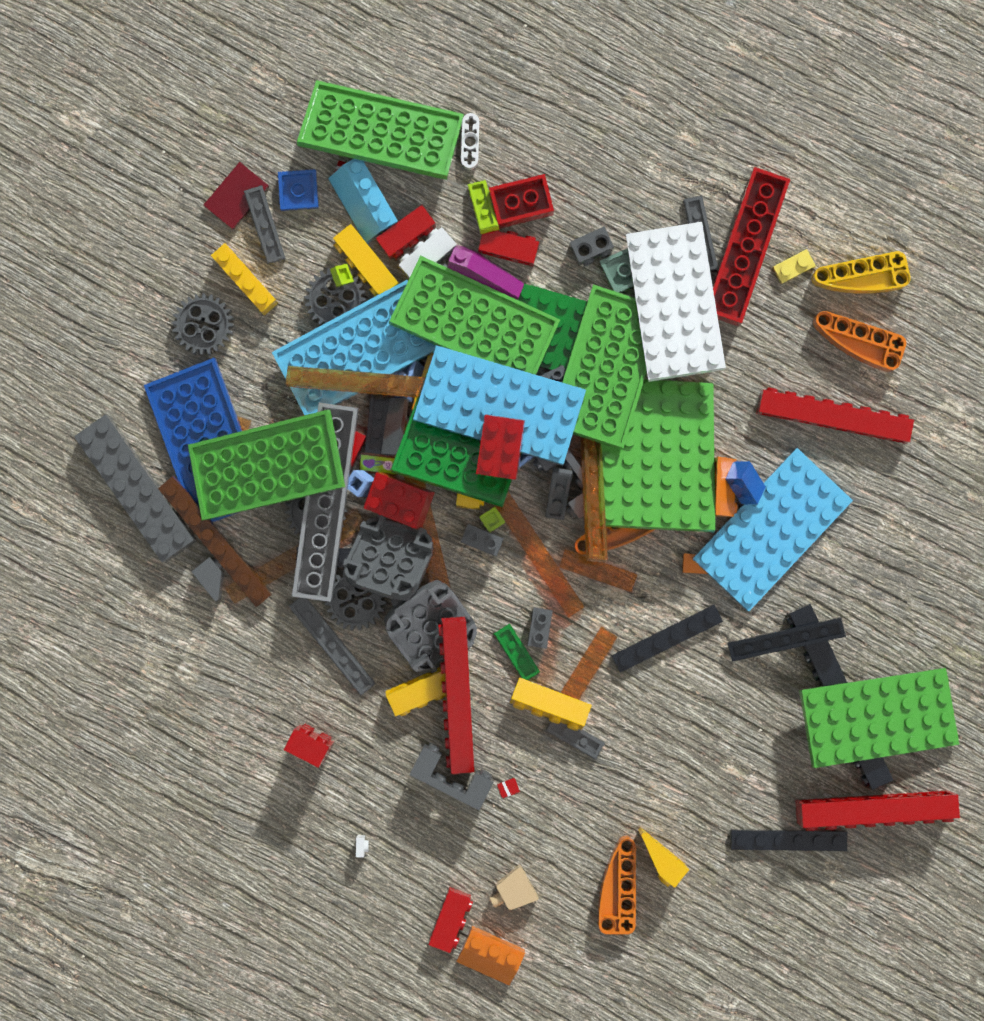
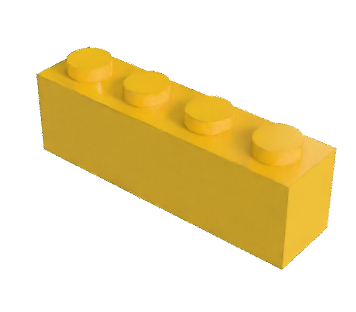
[333,224,399,297]
[211,243,278,316]
[385,667,446,717]
[509,677,592,731]

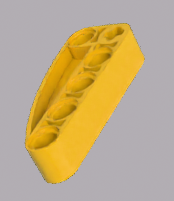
[811,251,910,294]

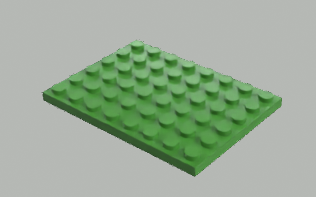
[598,379,715,532]

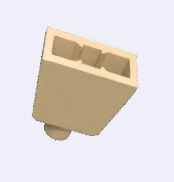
[490,864,539,910]

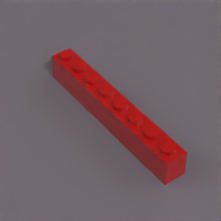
[756,387,914,444]
[438,617,474,774]

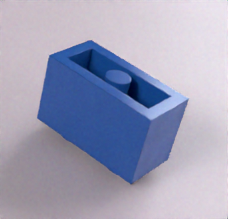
[725,461,766,505]

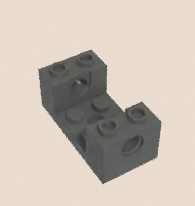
[533,449,598,520]
[410,743,494,810]

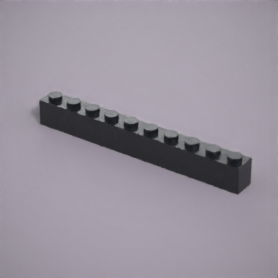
[786,604,893,790]

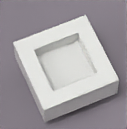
[356,835,369,857]

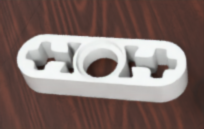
[461,113,479,170]

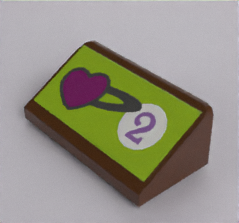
[359,452,397,476]

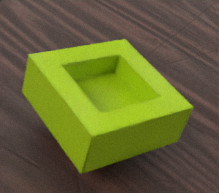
[330,264,354,287]
[479,507,505,533]

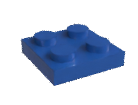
[278,169,319,211]

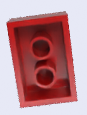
[489,174,554,229]
[476,415,526,480]
[364,472,435,529]
[284,724,334,768]

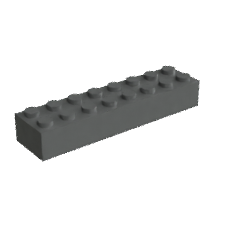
[74,414,197,563]

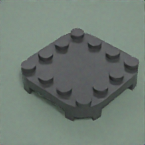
[343,515,434,601]
[384,580,478,674]

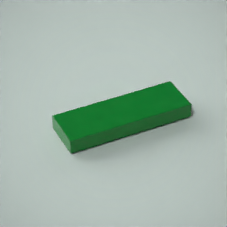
[494,623,540,680]

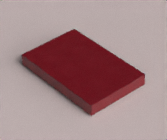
[203,162,269,230]

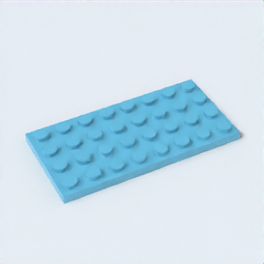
[272,280,436,415]
[413,345,586,465]
[692,448,853,612]

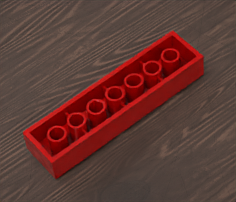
[713,167,791,327]
[795,790,960,831]

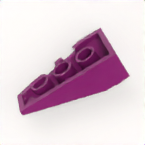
[447,245,524,300]

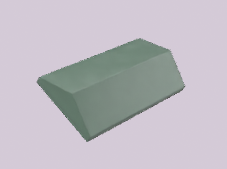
[599,248,634,293]

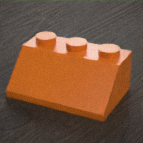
[714,457,738,518]
[456,926,525,985]

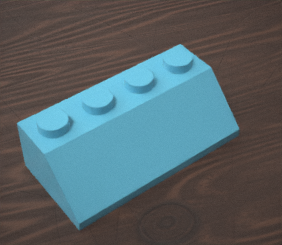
[328,159,398,244]

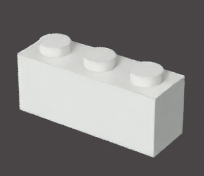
[399,227,457,278]

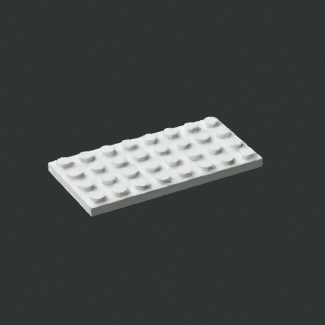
[626,222,726,382]

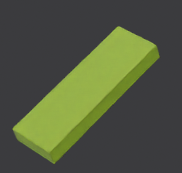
[467,180,499,234]

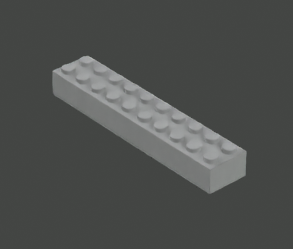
[292,403,359,602]

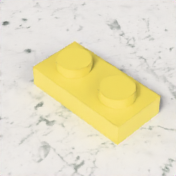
[772,249,816,284]

